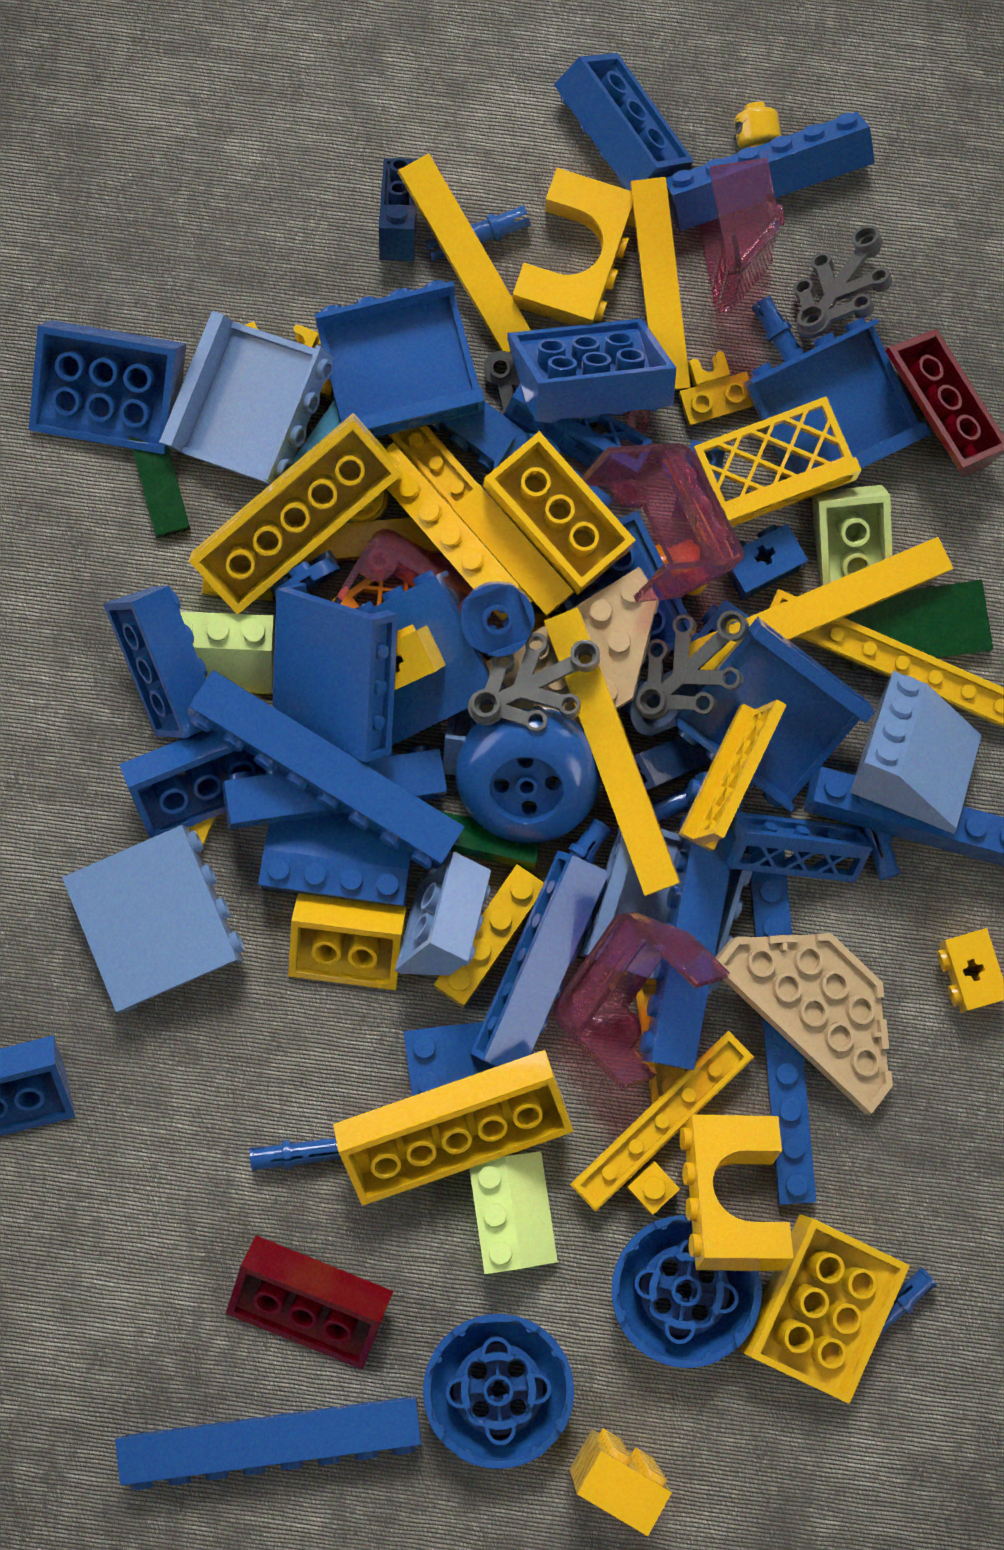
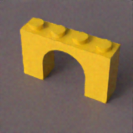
[512,168,635,326]
[679,1114,794,1271]

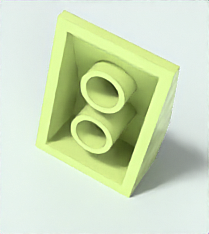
[812,485,893,586]

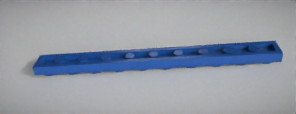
[746,845,817,1205]

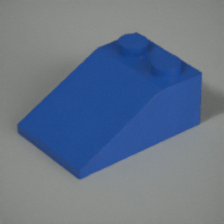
[404,1022,497,1096]

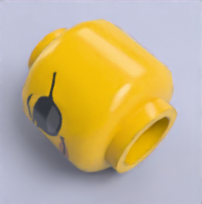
[734,102,781,150]

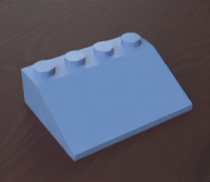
[850,671,982,834]

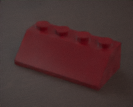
[885,329,1004,477]
[225,1235,393,1370]

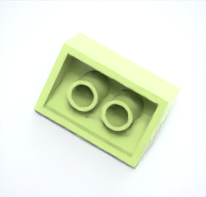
[180,611,275,695]
[469,1151,558,1274]

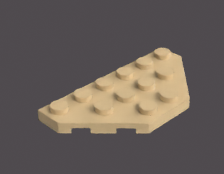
[480,567,660,728]
[709,933,893,1114]

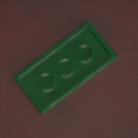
[844,580,993,671]

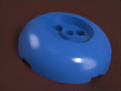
[456,706,601,844]
[611,1215,762,1368]
[423,1314,574,1469]

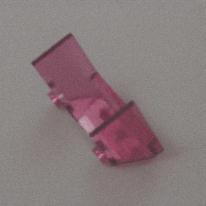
[699,158,784,314]
[581,443,744,603]
[333,528,494,624]
[554,912,730,1090]

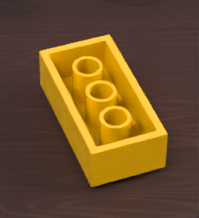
[483,431,636,595]

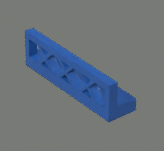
[503,384,652,488]
[726,812,873,883]

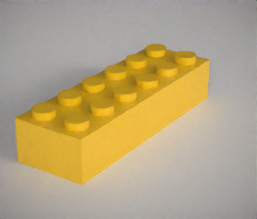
[189,413,402,615]
[333,1050,574,1206]
[570,1428,672,1536]

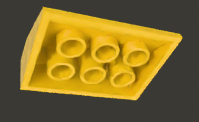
[738,1214,910,1404]

